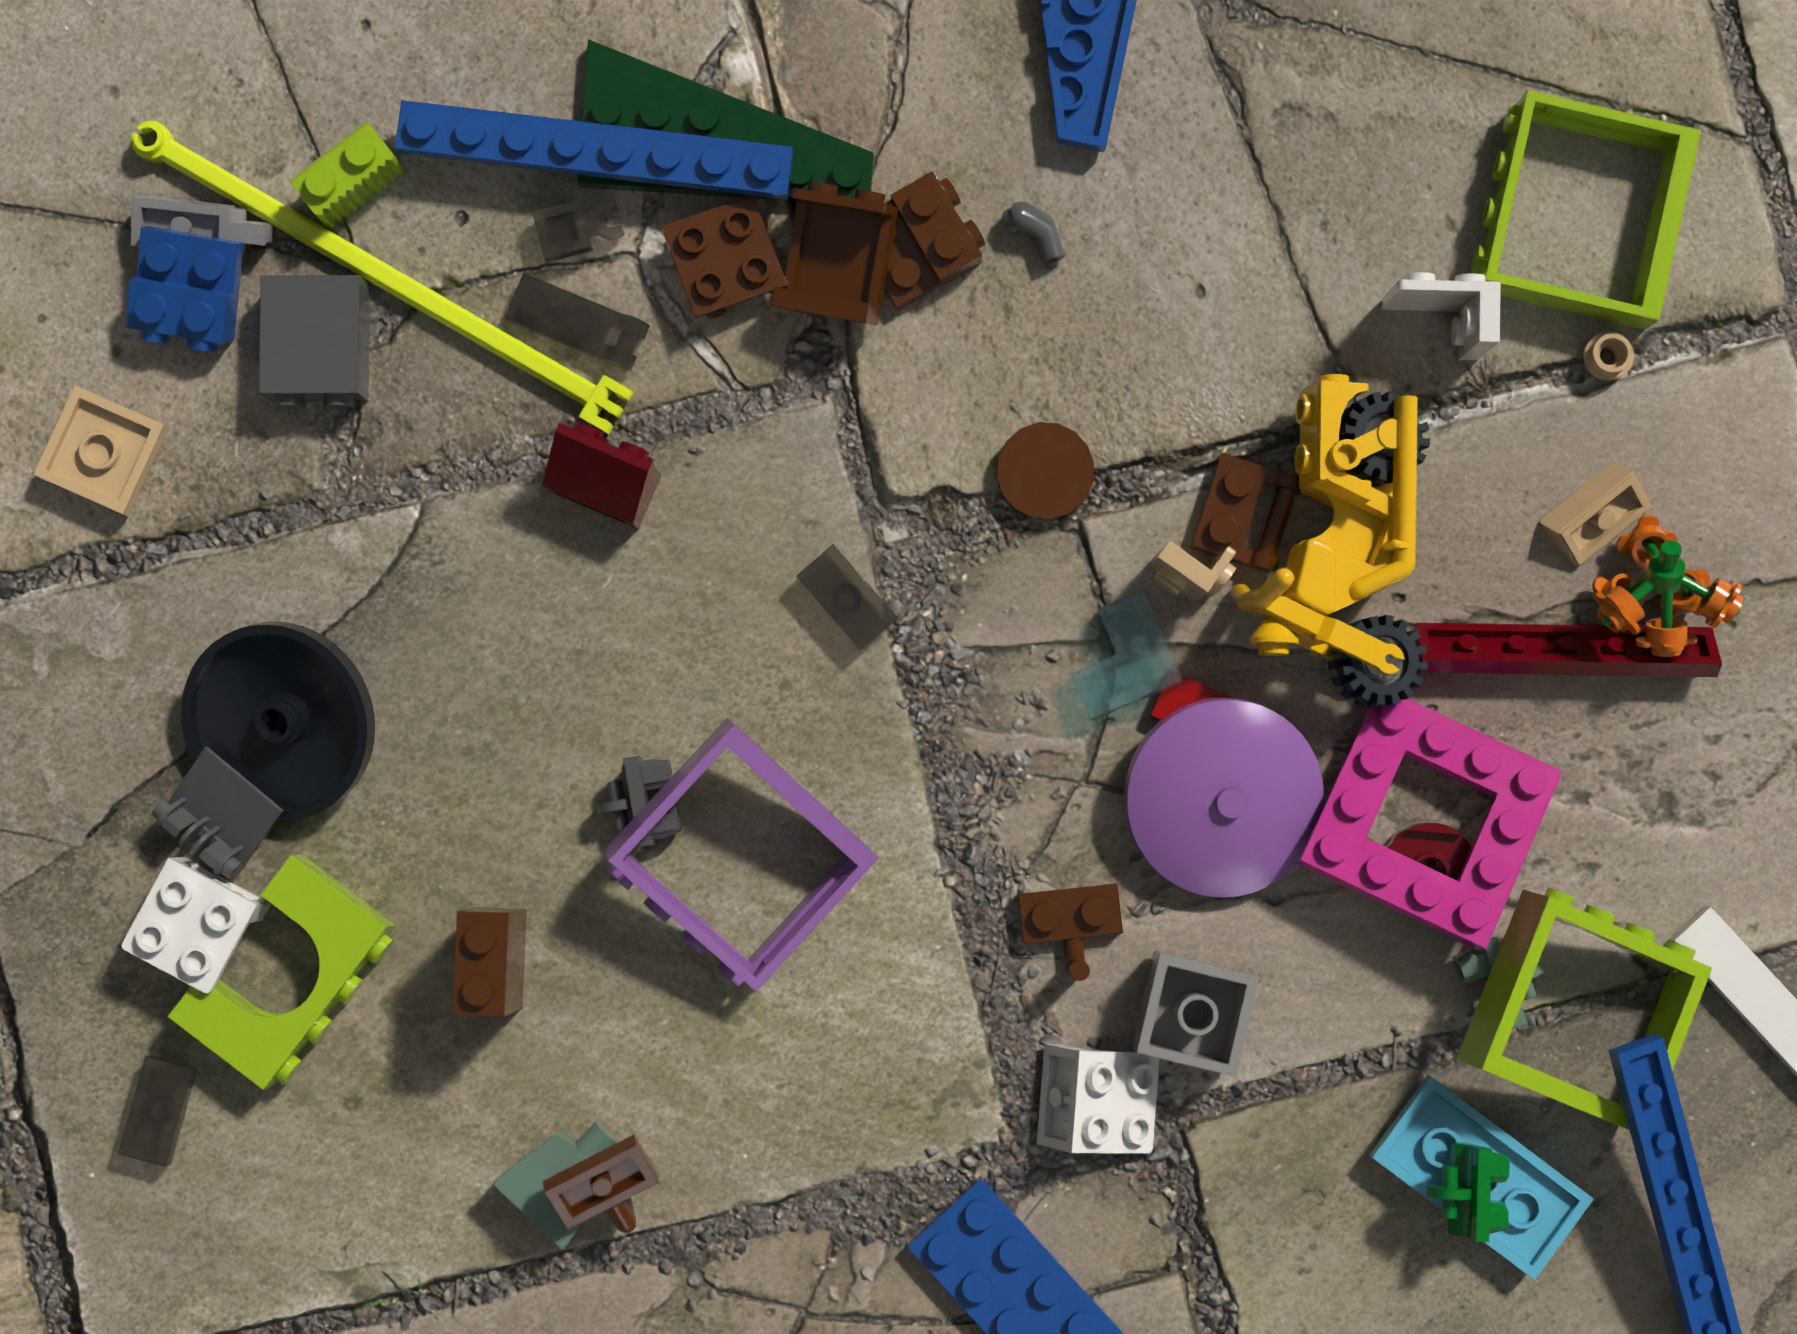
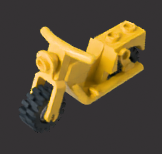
[1231,374,1430,708]

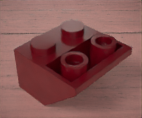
[542,421,662,530]

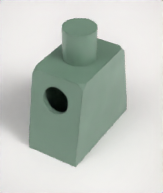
[492,1121,618,1250]

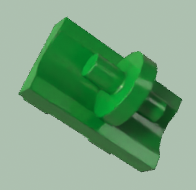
[1427,1142,1510,1242]

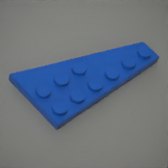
[1040,0,1137,153]

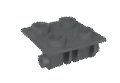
[151,747,284,881]

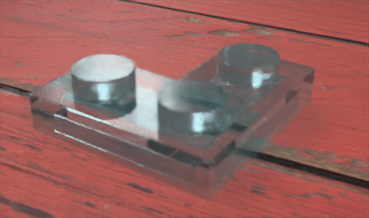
[1071,590,1183,721]

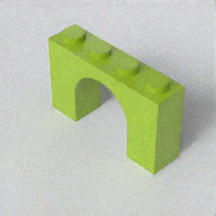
[168,854,396,1090]

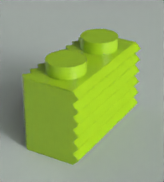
[289,121,405,229]

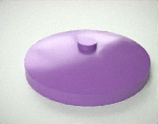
[1124,698,1324,897]

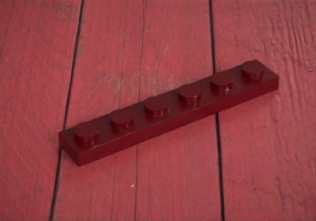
[1414,623,1722,677]

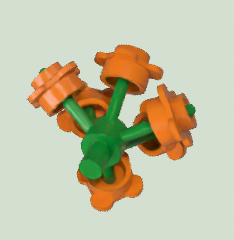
[1592,514,1743,657]

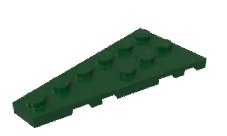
[578,39,874,201]

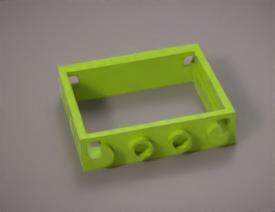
[1471,90,1701,330]
[1457,887,1712,1130]

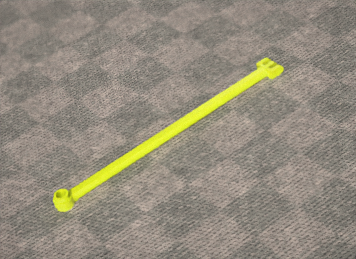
[131,120,634,435]

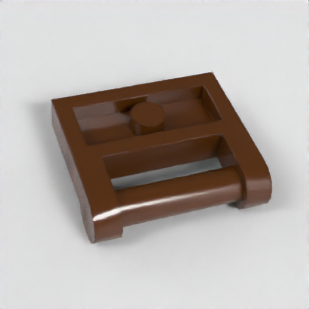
[1190,453,1301,574]

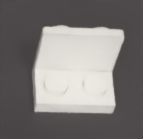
[1382,272,1501,360]
[121,857,271,993]
[1037,1044,1160,1153]

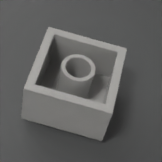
[1131,951,1259,1077]

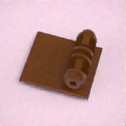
[661,196,788,319]

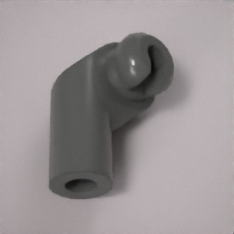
[1001,202,1065,264]

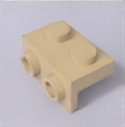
[1149,541,1236,601]

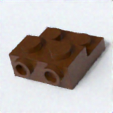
[884,171,985,311]

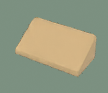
[1539,462,1653,568]

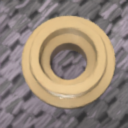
[1583,331,1634,381]

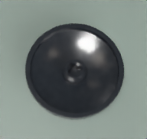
[181,621,375,821]

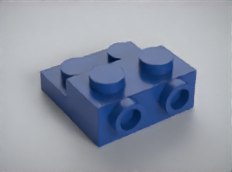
[126,226,244,351]

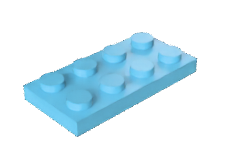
[1369,1075,1594,1280]

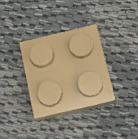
[33,385,170,516]

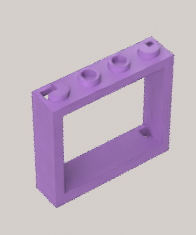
[604,718,879,991]

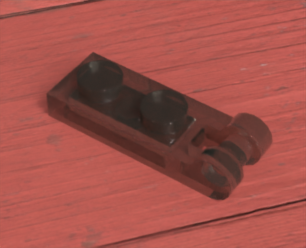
[504,273,650,371]

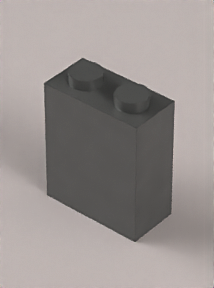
[259,275,370,410]

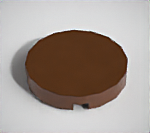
[996,422,1094,521]

